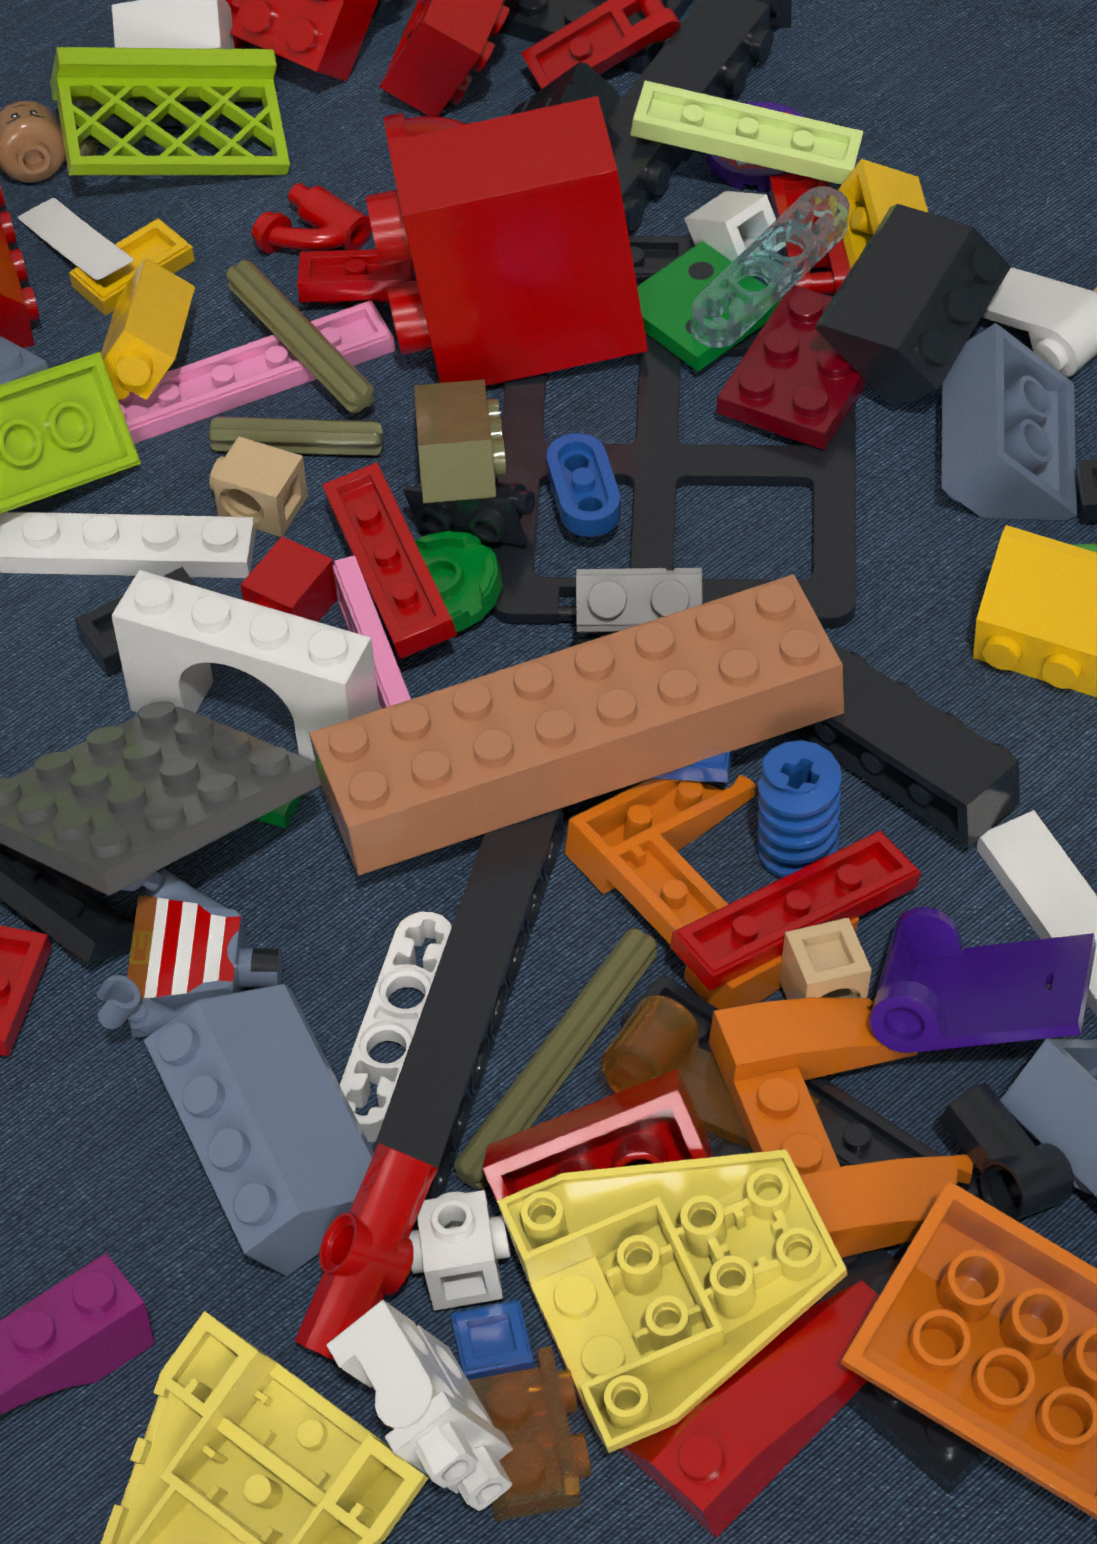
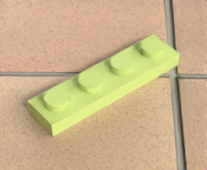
[630,80,863,185]

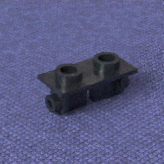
[403,481,535,546]

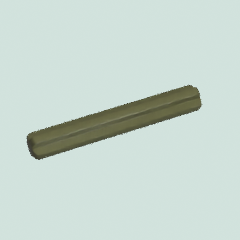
[226,260,375,413]

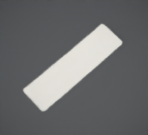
[18,198,134,280]

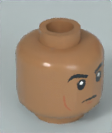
[0,101,66,183]

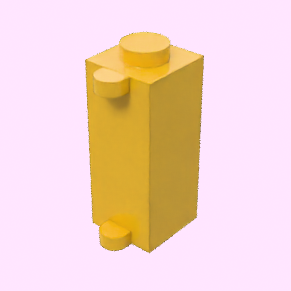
[101,257,195,400]

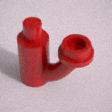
[251,183,372,254]

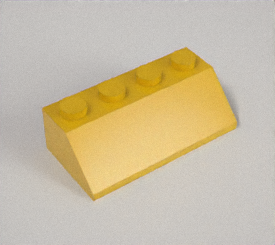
[973,525,1097,698]

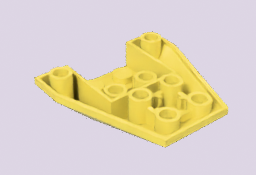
[497,1149,847,1453]

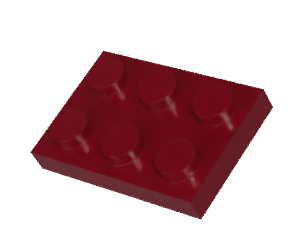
[717,284,867,450]

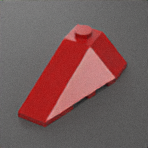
[620,1280,880,1538]

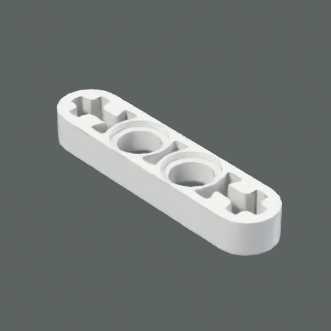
[340,912,452,1142]

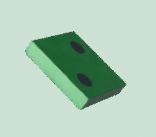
[637,241,782,371]

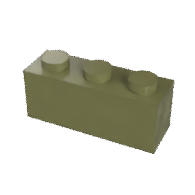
[414,380,507,503]

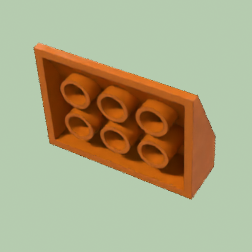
[840,1180,1097,1520]

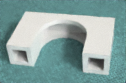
[111,570,380,761]

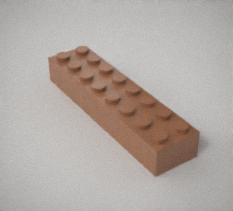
[309,574,844,876]

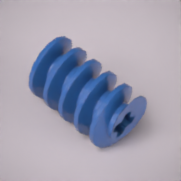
[757,740,842,878]

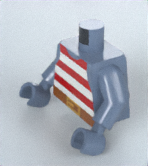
[96,869,283,1037]

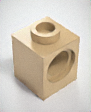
[209,436,308,537]
[780,917,872,1000]

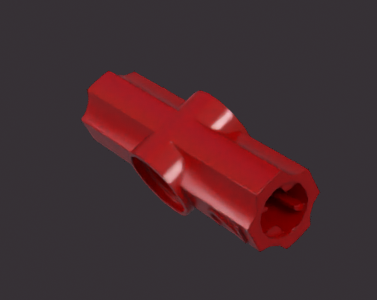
[295,1143,438,1360]

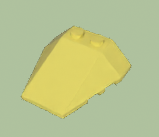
[101,1311,428,1544]

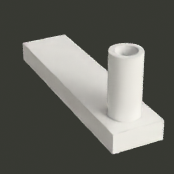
[977,810,1097,1017]

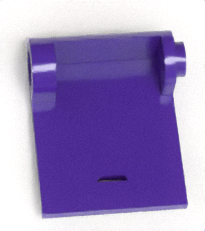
[870,907,1097,1053]

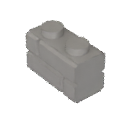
[576,568,703,635]

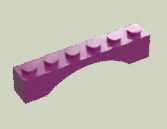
[0,1253,155,1414]

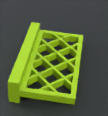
[50,47,290,175]

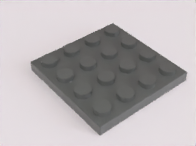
[0,701,321,895]

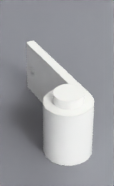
[982,267,1097,377]

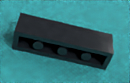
[791,641,1020,848]

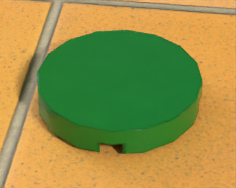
[415,531,503,633]

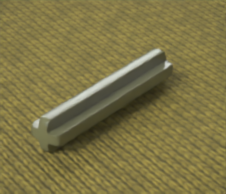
[209,416,384,456]

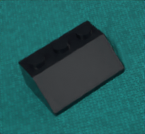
[814,204,1011,407]

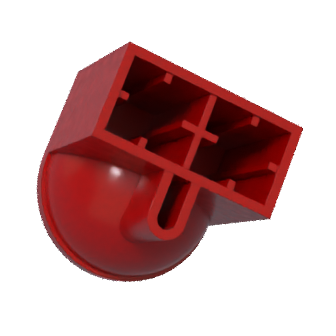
[365,96,648,386]

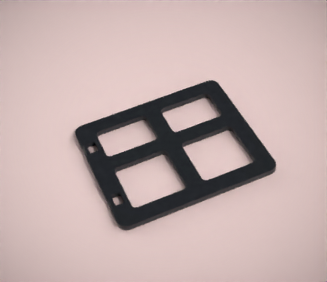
[490,324,856,628]

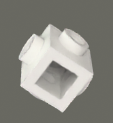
[409,1190,511,1311]

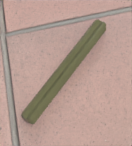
[454,928,657,1190]

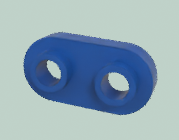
[546,433,621,537]

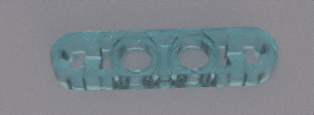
[690,187,850,348]

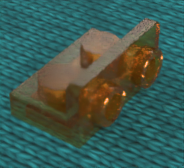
[468,1346,591,1522]

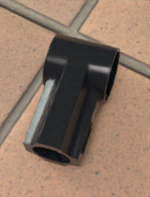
[940,1083,1074,1220]

